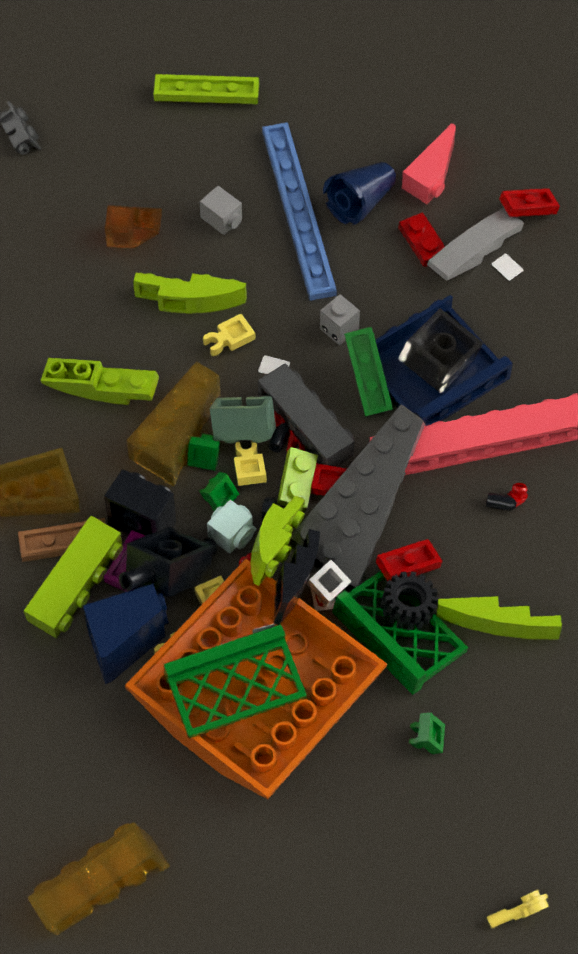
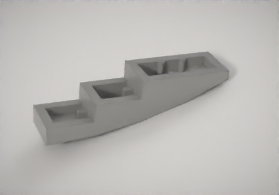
[427,208,524,281]

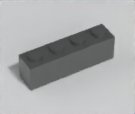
[258,363,355,467]

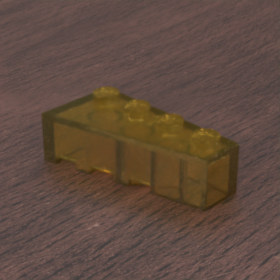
[126,361,220,487]
[0,448,80,517]
[27,822,170,935]

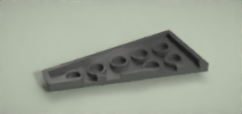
[291,404,425,588]

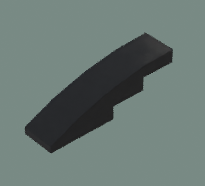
[273,529,320,625]

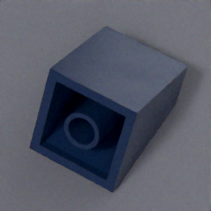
[83,584,169,684]

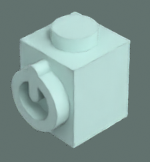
[207,500,257,554]

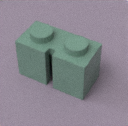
[210,396,276,443]

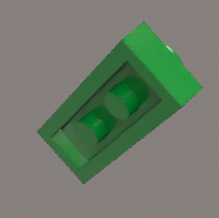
[344,327,393,417]

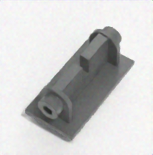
[0,101,41,155]

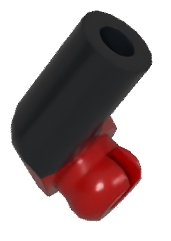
[268,410,289,452]
[486,483,528,511]

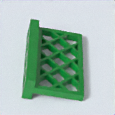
[332,571,468,695]
[163,624,307,738]

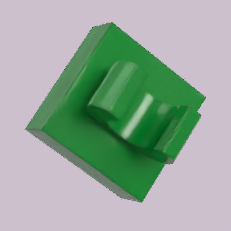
[187,433,220,471]
[199,472,239,511]
[409,712,445,754]

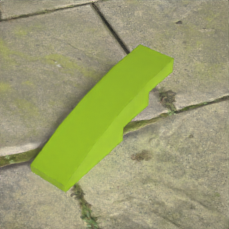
[436,596,562,640]

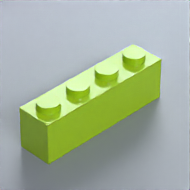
[24,515,123,639]

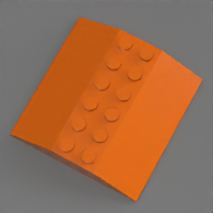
[125,559,387,800]

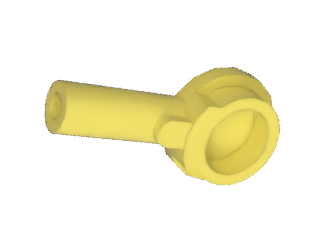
[487,890,549,928]

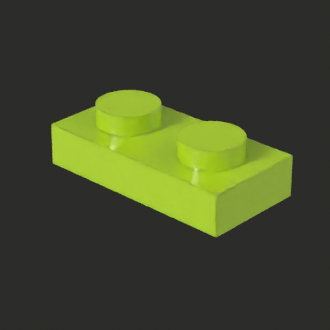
[277,447,318,511]

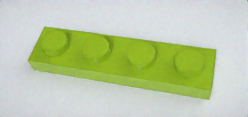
[154,74,259,104]

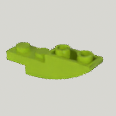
[133,272,247,313]
[40,358,159,405]
[251,495,306,586]

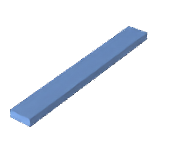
[262,122,337,301]

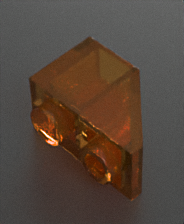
[105,205,162,248]

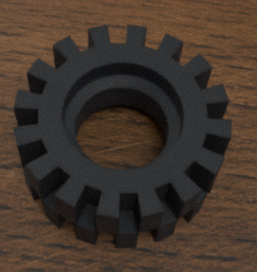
[381,572,438,630]

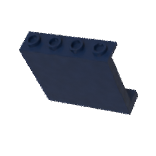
[376,295,513,426]

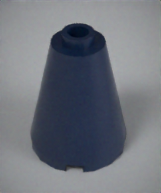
[323,162,396,225]

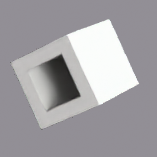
[306,560,352,605]

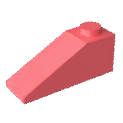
[402,123,456,204]

